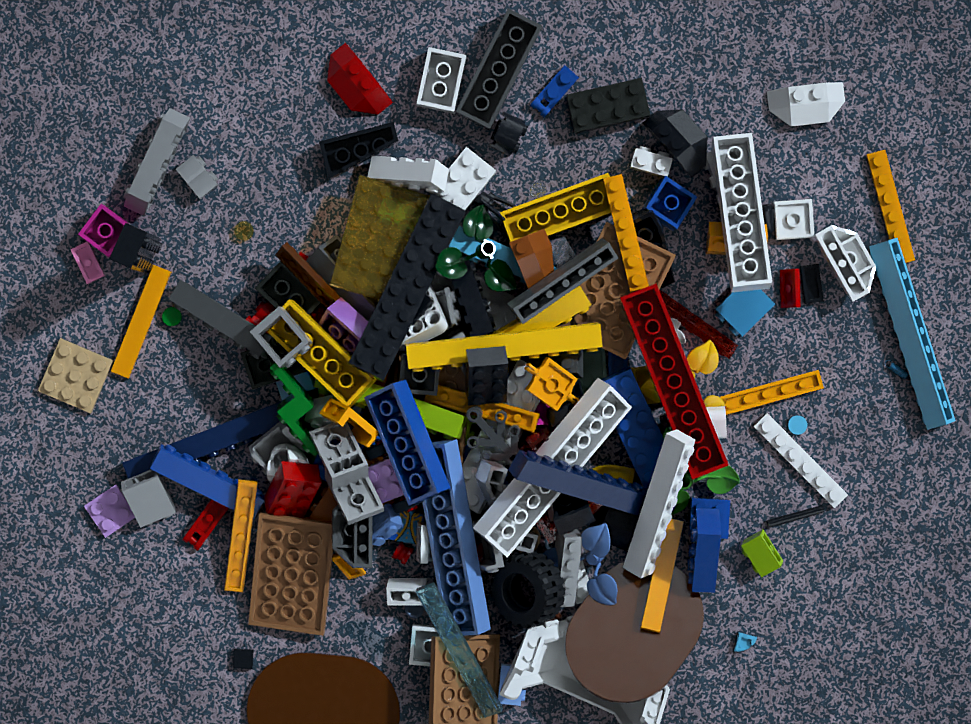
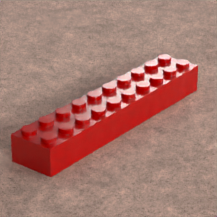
[620,283,729,480]

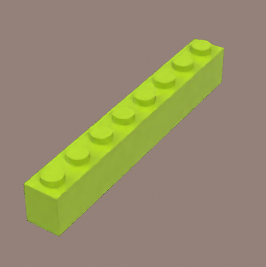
[314,379,467,440]

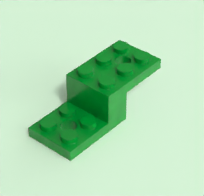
[270,360,318,456]

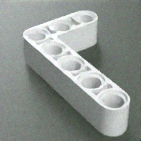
[399,284,448,352]

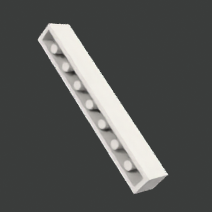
[623,429,695,578]

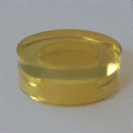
[234,221,254,241]

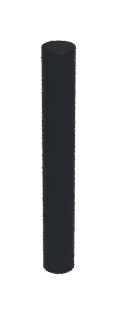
[767,505,824,527]

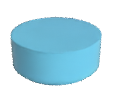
[787,415,807,435]

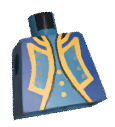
[388,505,425,544]

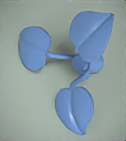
[543,523,618,605]

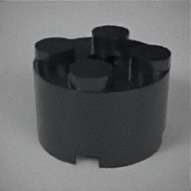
[488,112,528,156]

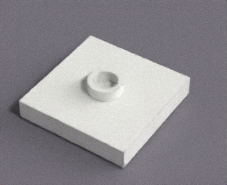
[773,199,815,240]

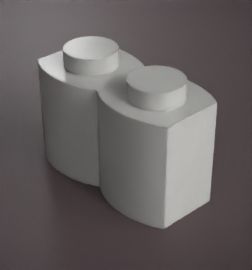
[176,155,219,199]

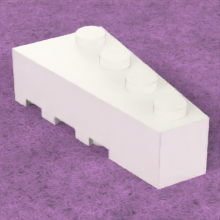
[367,156,449,193]

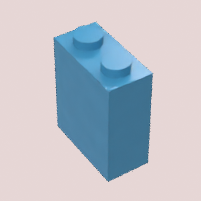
[714,290,775,337]

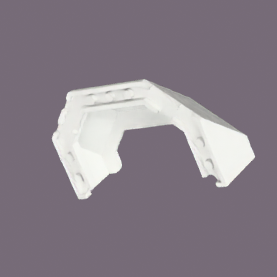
[499,616,670,724]

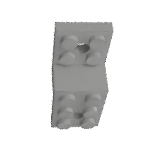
[309,422,384,525]

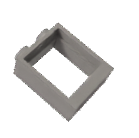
[250,306,313,368]

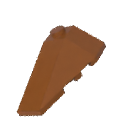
[509,229,554,289]

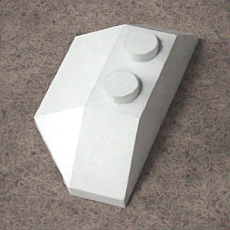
[767,82,845,127]
[815,225,876,302]

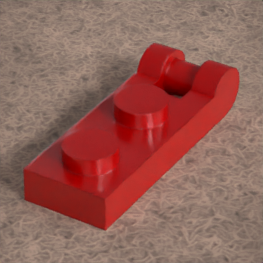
[182,499,229,551]

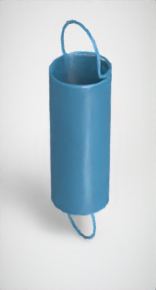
[885,360,910,382]

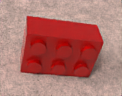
[264,461,321,518]

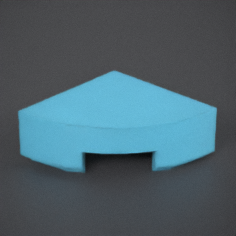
[733,632,757,652]

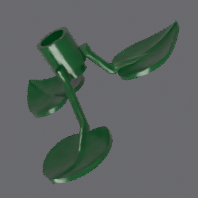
[435,205,516,292]

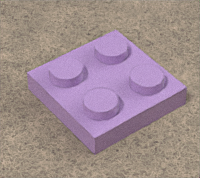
[84,485,135,538]

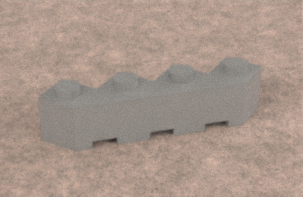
[123,108,190,216]
[475,459,539,553]

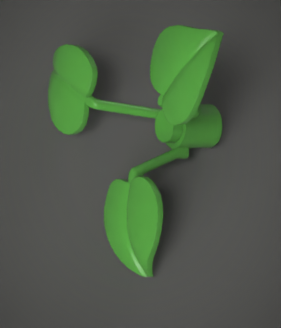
[663,426,740,515]

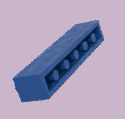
[150,444,264,520]

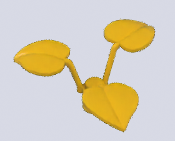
[640,340,725,407]

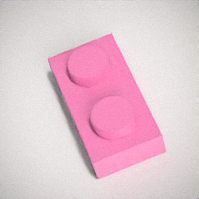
[70,242,105,284]

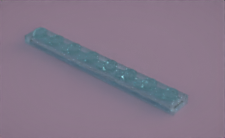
[416,582,503,718]

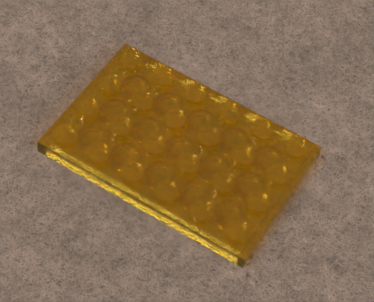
[330,175,430,300]

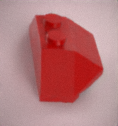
[327,43,393,115]

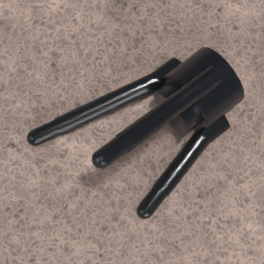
[475,192,516,237]

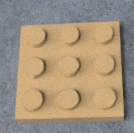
[38,338,114,413]

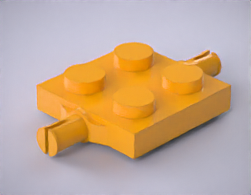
[524,357,580,411]

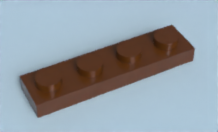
[275,242,340,308]

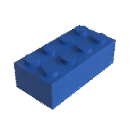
[687,508,721,593]

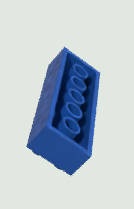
[601,366,664,488]
[364,380,451,506]

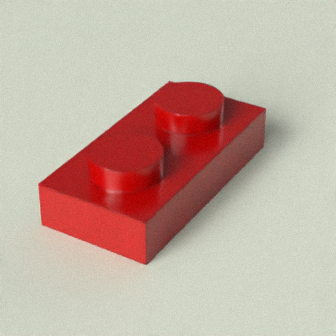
[780,269,801,308]

